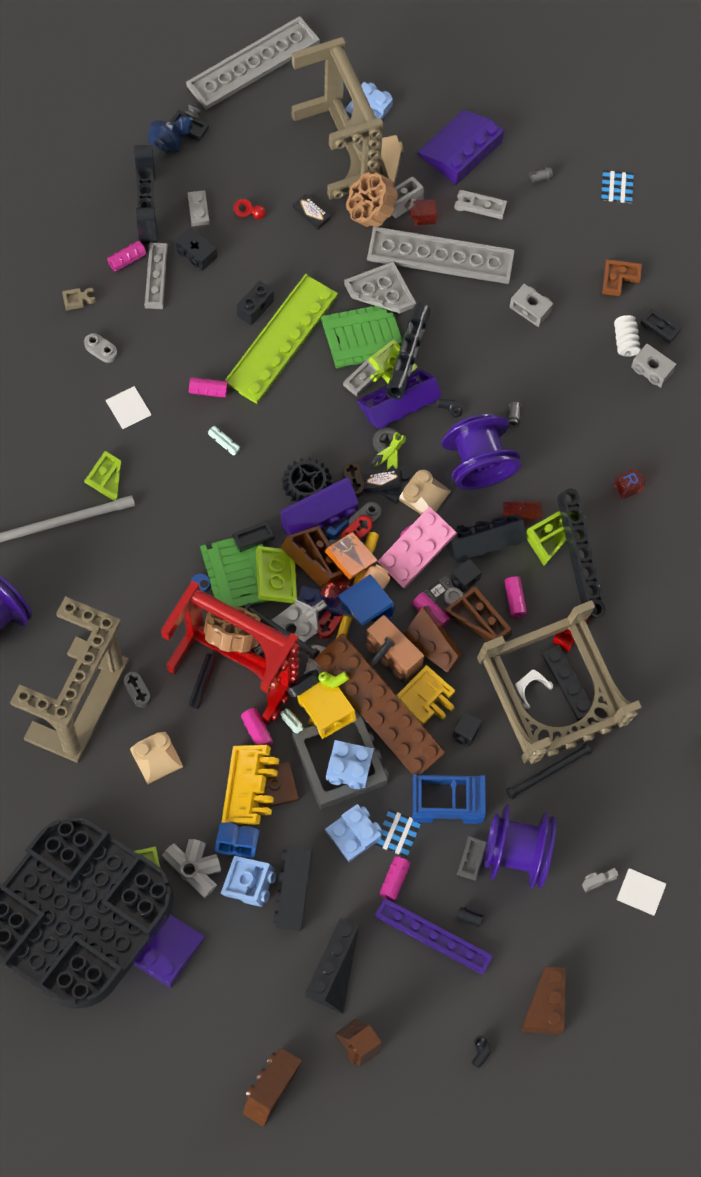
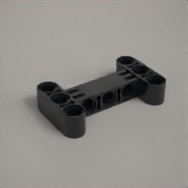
[134,145,158,243]

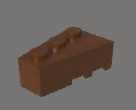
[280,526,345,589]
[445,586,512,641]
[403,606,463,672]
[520,967,566,1035]
[335,1019,382,1067]
[242,1047,302,1127]

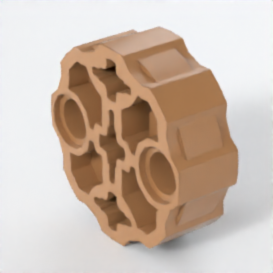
[346,172,397,227]
[203,606,261,653]

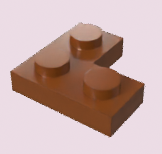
[602,259,642,296]

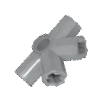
[162,839,221,898]

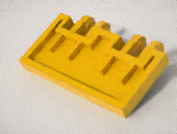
[397,665,455,725]
[221,745,279,825]

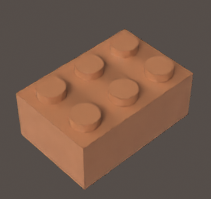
[365,615,424,683]

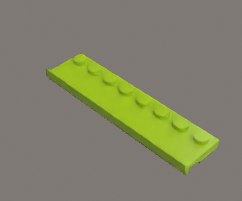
[225,274,338,404]

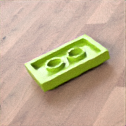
[256,546,297,604]

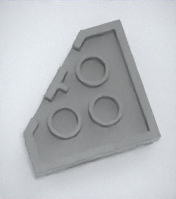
[344,262,416,313]

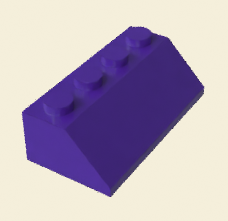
[357,369,442,428]
[281,477,359,536]

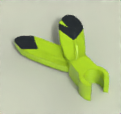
[371,432,406,471]

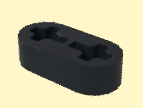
[286,669,320,697]

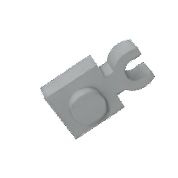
[582,868,619,892]

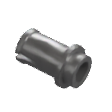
[529,166,553,184]
[506,402,521,427]

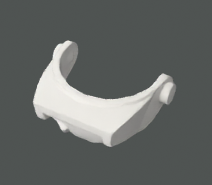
[514,669,553,709]

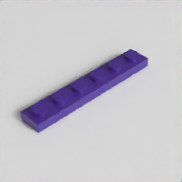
[375,898,493,975]

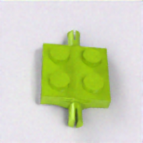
[368,339,417,383]

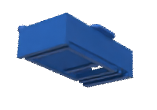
[412,774,486,824]

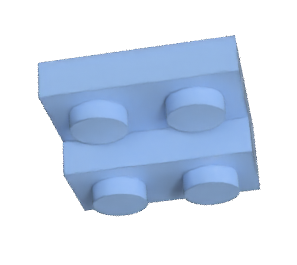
[345,82,393,119]
[326,740,374,789]
[325,804,382,862]
[221,856,276,907]

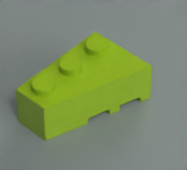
[526,511,586,566]

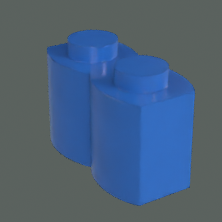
[215,823,260,858]

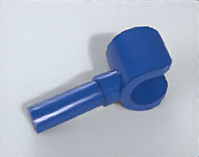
[326,519,349,540]

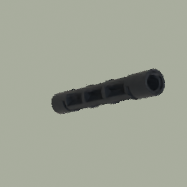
[386,303,431,399]

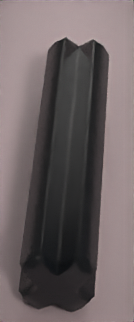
[189,654,216,709]

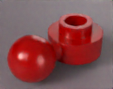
[233,199,266,220]

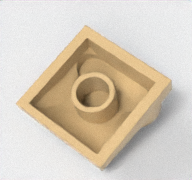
[399,470,451,515]
[130,731,183,784]

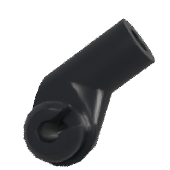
[471,1036,490,1069]

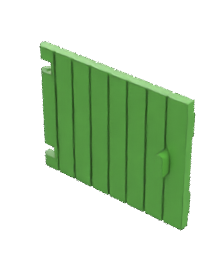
[321,306,402,368]
[200,538,269,607]

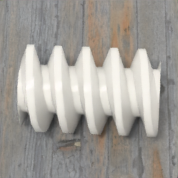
[614,315,641,356]

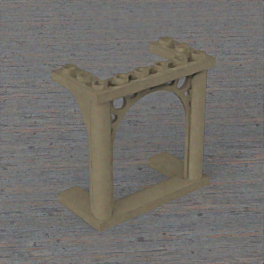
[292,37,383,200]
[10,596,129,763]
[477,600,642,764]

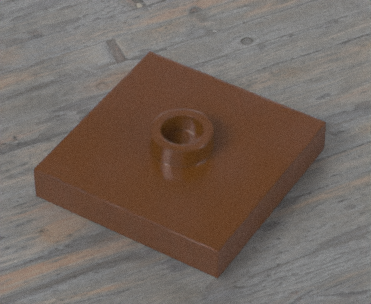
[256,762,299,808]

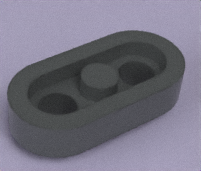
[349,502,381,534]

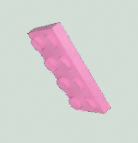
[377,507,457,588]

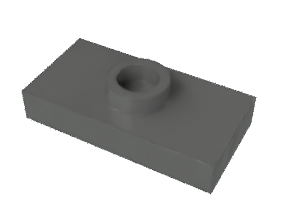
[457,836,487,881]

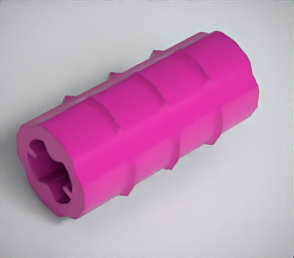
[107,240,146,272]
[189,377,228,398]
[504,576,527,618]
[412,592,450,628]
[241,708,274,747]
[379,856,411,901]

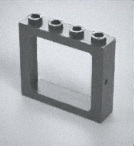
[292,710,389,810]

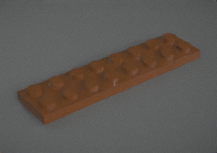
[313,633,446,775]

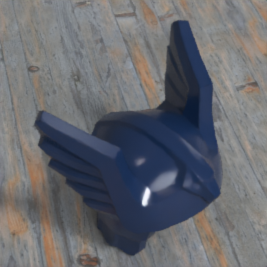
[148,116,193,152]

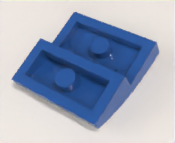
[338,574,394,626]

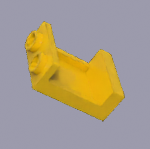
[297,682,357,739]

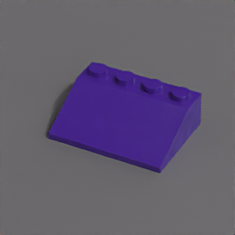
[417,110,504,185]
[133,914,205,988]

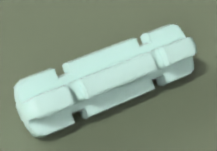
[208,426,240,455]
[280,708,304,734]

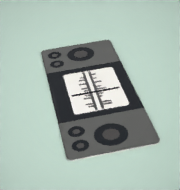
[424,576,454,602]

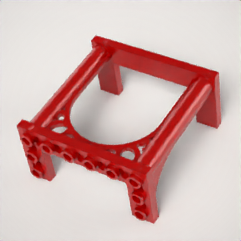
[161,581,300,725]

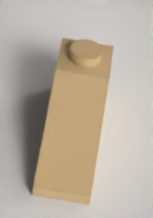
[380,135,403,186]

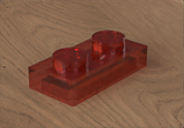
[503,502,542,519]

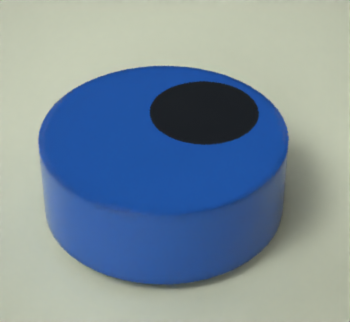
[191,574,210,592]

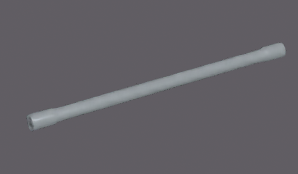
[0,495,135,543]

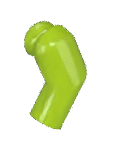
[318,671,349,688]

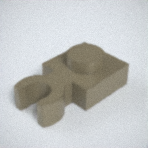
[62,288,96,310]

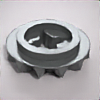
[373,428,402,453]

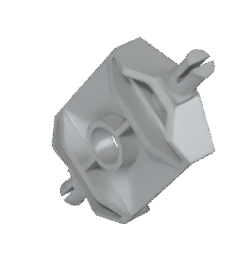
[254,599,327,655]

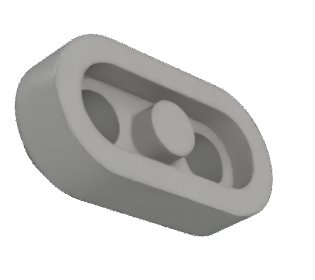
[84,333,117,363]

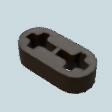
[343,462,364,497]

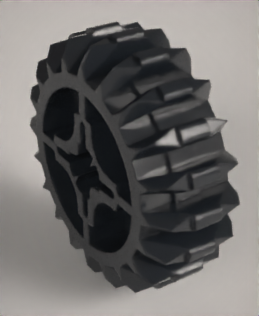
[282,457,333,503]

